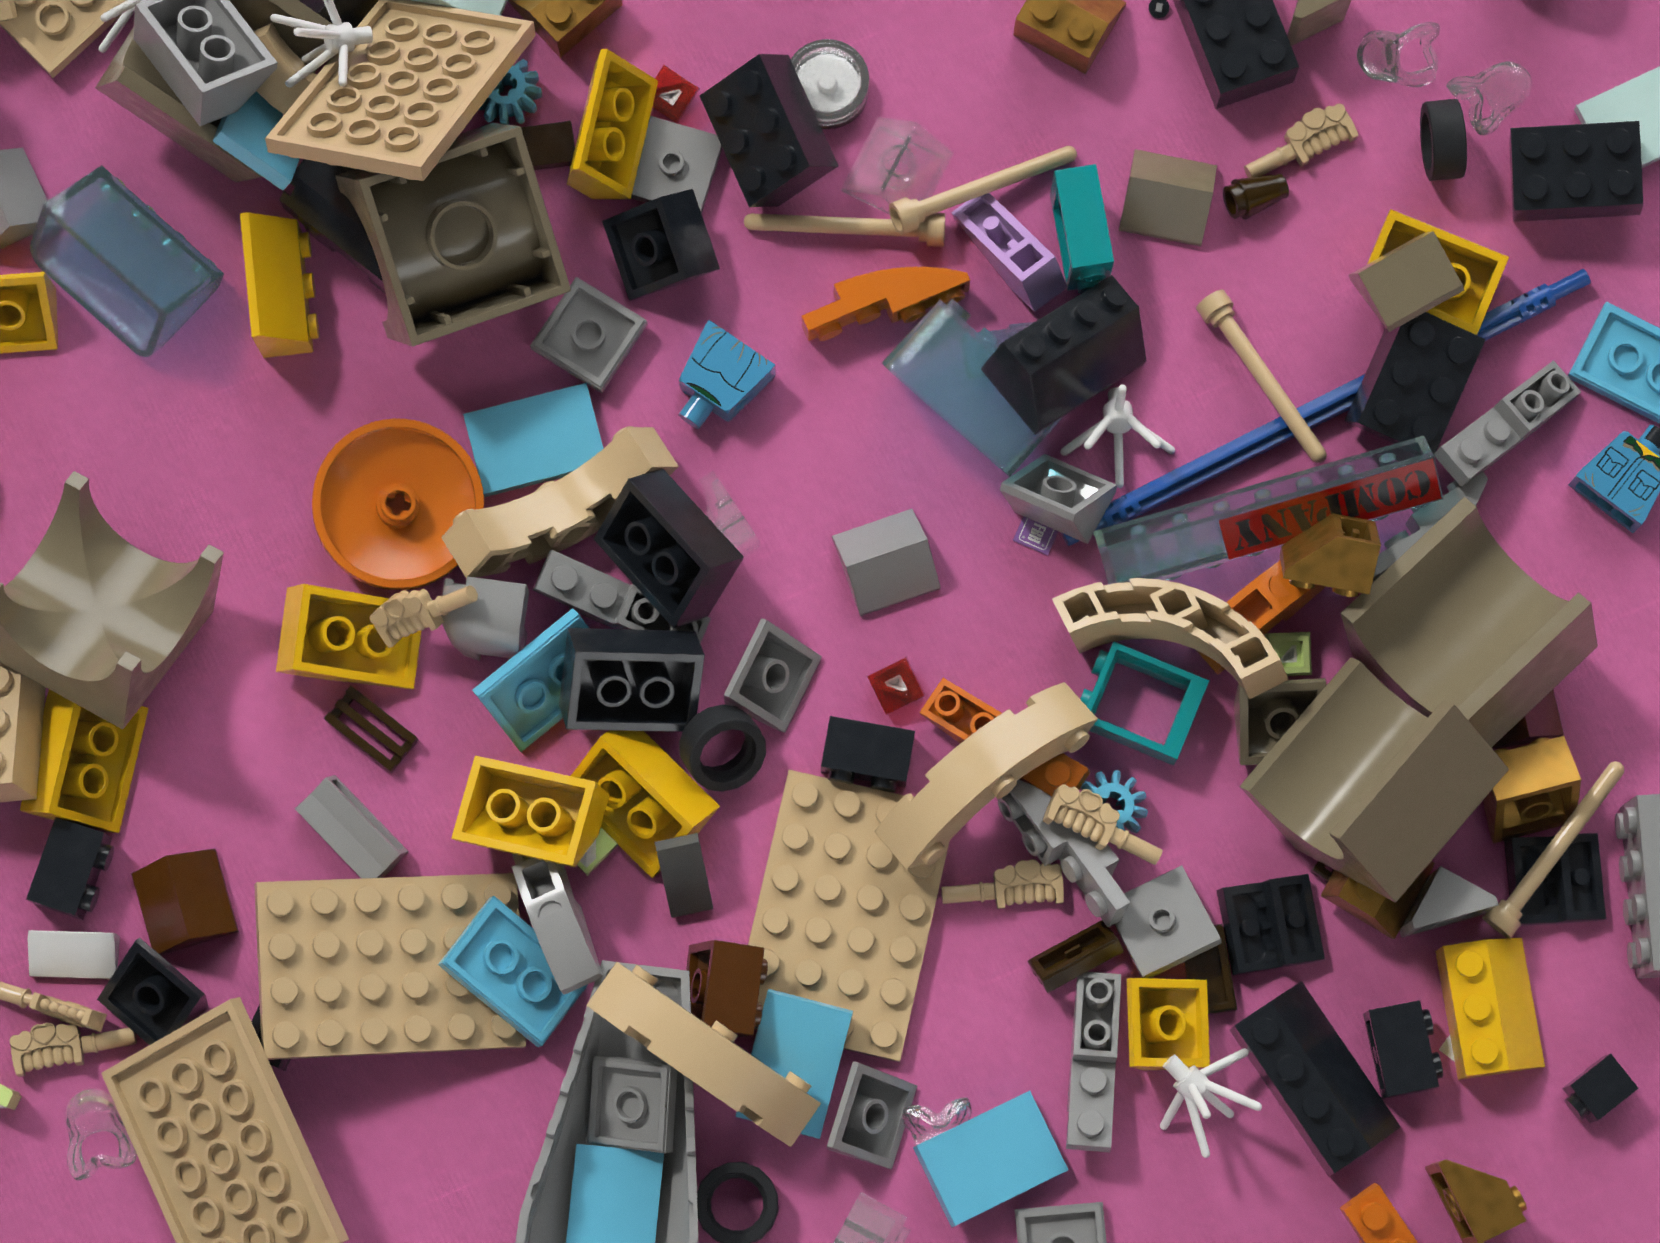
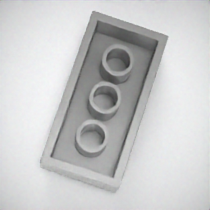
[1615,794,1660,979]

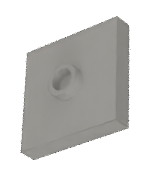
[631,116,722,214]
[530,277,648,393]
[1114,865,1222,978]
[588,1055,677,1153]

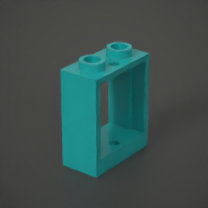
[1050,164,1114,294]
[1080,641,1209,766]

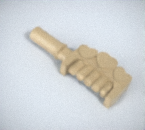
[1244,103,1358,178]
[370,585,478,648]
[1043,784,1163,865]
[941,859,1064,909]
[0,981,107,1032]
[10,1022,137,1077]

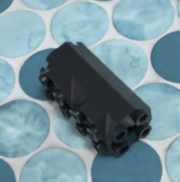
[279,159,386,294]

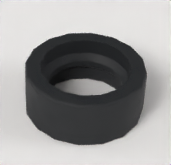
[1420,99,1467,181]
[679,704,766,792]
[697,1162,778,1243]

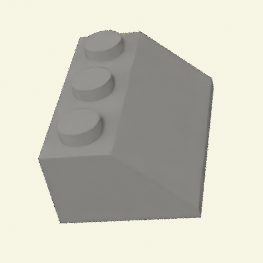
[133,0,278,127]

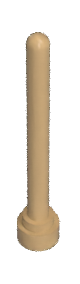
[889,146,1077,235]
[743,213,945,247]
[1196,289,1327,463]
[1482,761,1624,939]

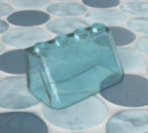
[30,165,224,357]
[882,299,1064,477]

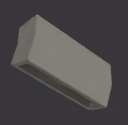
[295,775,409,878]

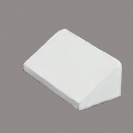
[27,930,120,979]

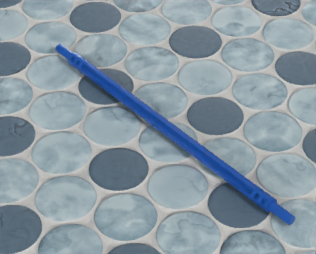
[1061,269,1591,547]

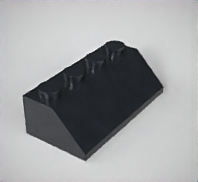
[981,275,1146,434]
[1229,981,1401,1176]

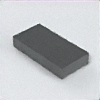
[655,833,714,918]

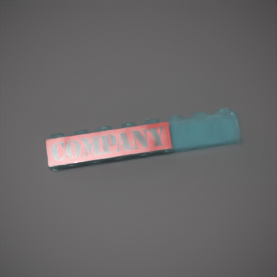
[1093,435,1443,585]

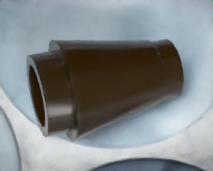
[1223,174,1289,220]

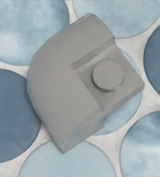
[441,577,529,661]

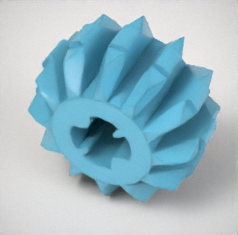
[479,59,542,125]
[1081,770,1148,833]

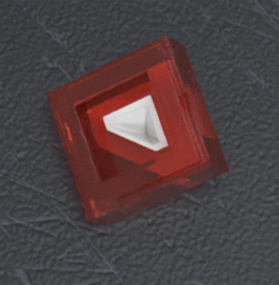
[652,65,700,124]
[867,656,925,715]

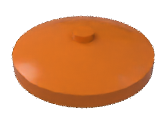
[312,418,484,590]

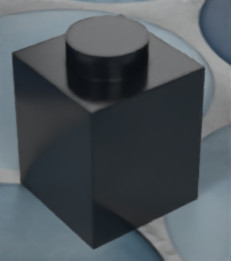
[1562,1053,1639,1123]

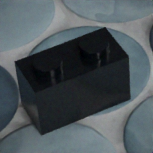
[821,716,915,792]
[26,817,114,920]
[1363,1000,1443,1099]

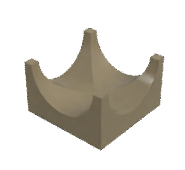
[0,471,224,729]

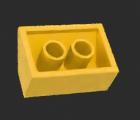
[567,49,658,199]
[1367,209,1509,335]
[240,212,320,358]
[19,689,149,833]
[571,730,720,878]
[451,755,610,867]
[1435,938,1545,1080]

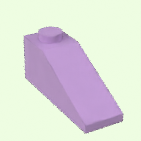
[951,193,1068,312]

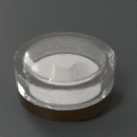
[791,39,869,129]

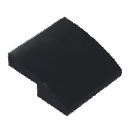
[1504,833,1606,925]
[1216,874,1325,976]

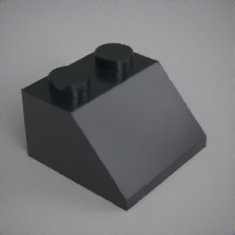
[602,189,720,301]

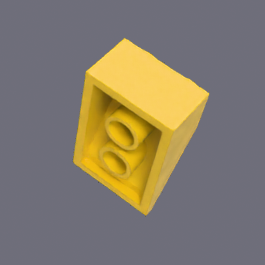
[276,584,422,689]

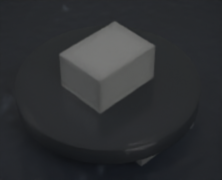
[1148,0,1169,18]

